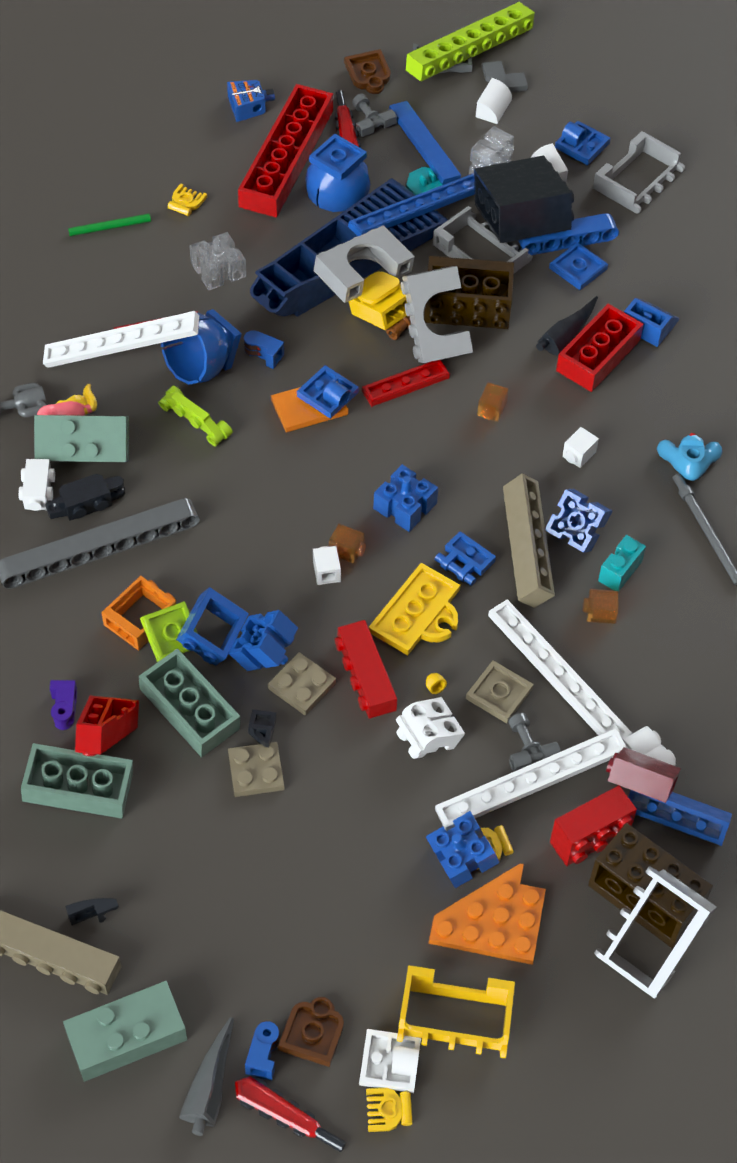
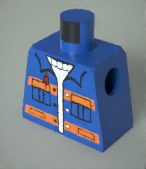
[227,80,275,122]

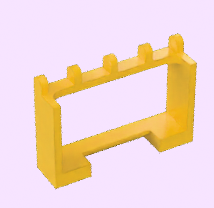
[397,965,515,1058]

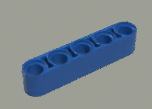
[518,213,619,255]

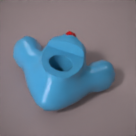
[657,433,723,481]

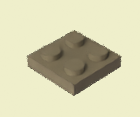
[268,652,336,716]
[466,660,534,723]
[228,742,284,797]

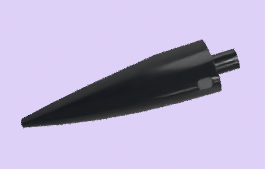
[536,296,598,356]

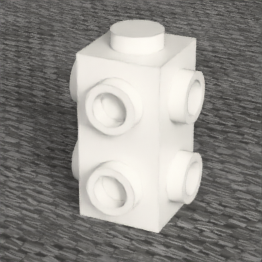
[19,459,55,511]

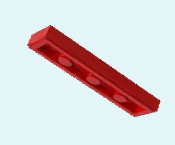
[362,359,450,407]

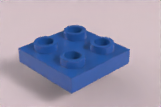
[555,121,610,166]
[297,365,359,419]

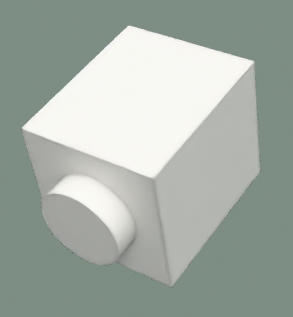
[562,427,599,468]
[313,546,341,585]

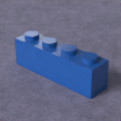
[628,790,732,846]

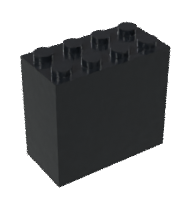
[474,155,574,243]

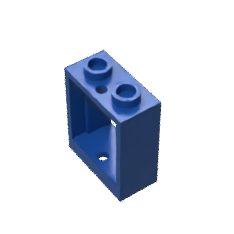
[176,587,249,666]

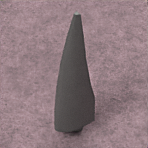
[179,1017,234,1136]

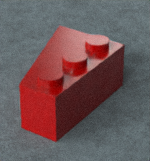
[75,696,139,756]

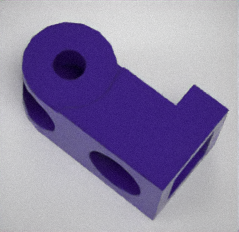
[50,680,77,730]

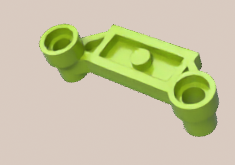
[158,386,233,447]

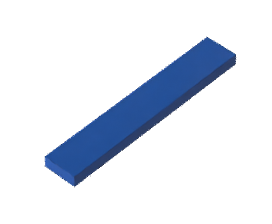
[389,101,461,185]

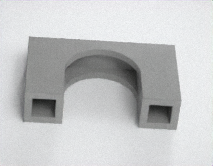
[314,225,415,303]
[401,266,473,363]

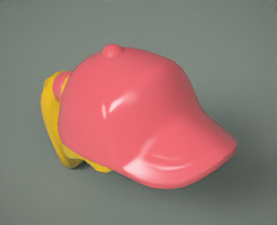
[37,384,97,415]

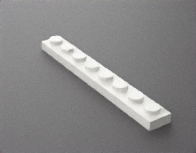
[43,311,199,368]
[488,599,632,740]
[435,728,627,831]

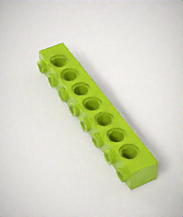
[406,2,535,81]

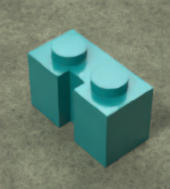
[598,535,646,592]

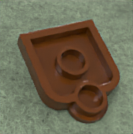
[344,49,391,94]
[278,997,344,1067]

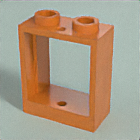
[102,576,176,651]

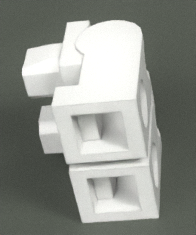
[396,697,465,759]

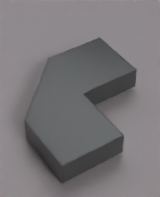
[482,61,528,92]

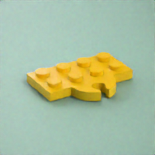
[368,563,460,656]

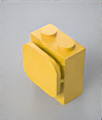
[349,272,407,330]

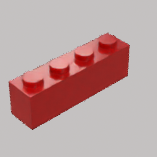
[335,620,397,719]

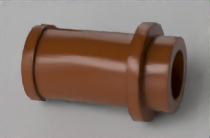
[386,316,411,340]

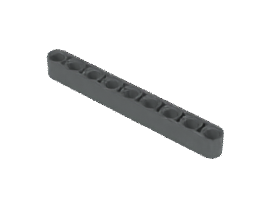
[0,498,200,589]

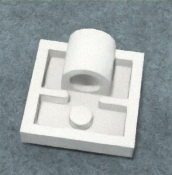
[359,1029,421,1093]

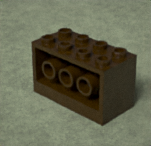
[424,256,514,329]
[588,823,713,949]

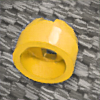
[426,673,447,694]

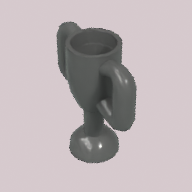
[0,383,47,417]

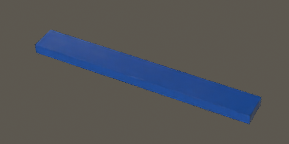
[348,173,475,236]

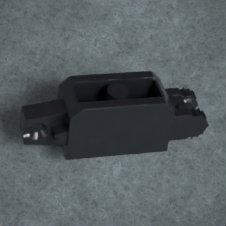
[45,474,125,521]

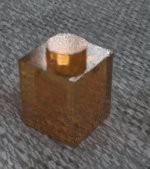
[477,382,509,422]
[329,524,366,564]
[583,589,618,624]

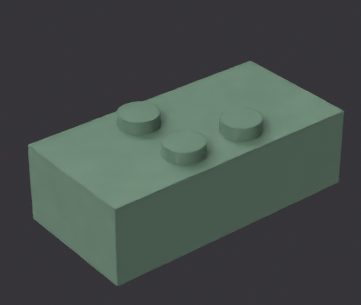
[34,415,129,462]
[139,648,240,758]
[21,743,133,819]
[63,981,187,1082]

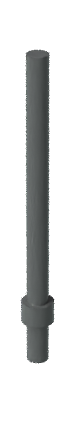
[673,473,737,586]

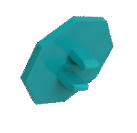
[406,167,442,195]

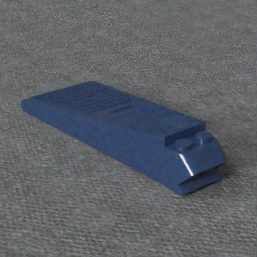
[250,178,448,317]

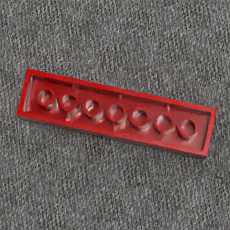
[238,84,333,218]

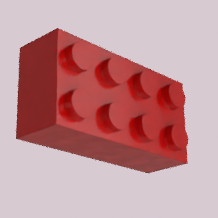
[556,304,644,392]

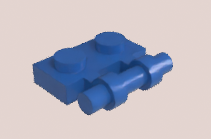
[435,531,496,586]

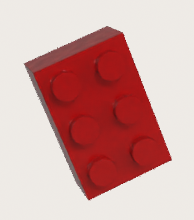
[550,785,637,866]

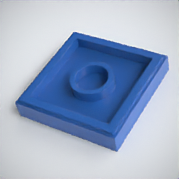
[549,242,608,290]

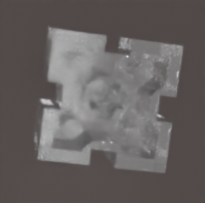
[469,126,514,175]
[189,232,247,290]

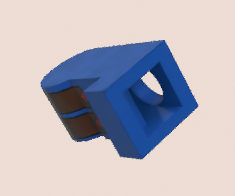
[244,330,284,369]
[245,1021,279,1081]

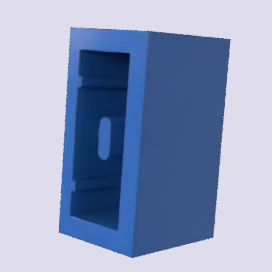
[624,298,679,347]

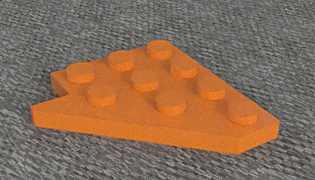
[429,864,546,965]

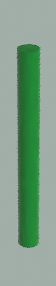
[68,214,151,236]

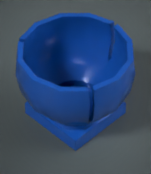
[305,134,371,212]
[161,309,242,385]

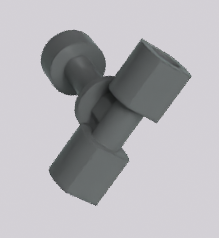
[352,94,397,137]
[508,713,561,772]

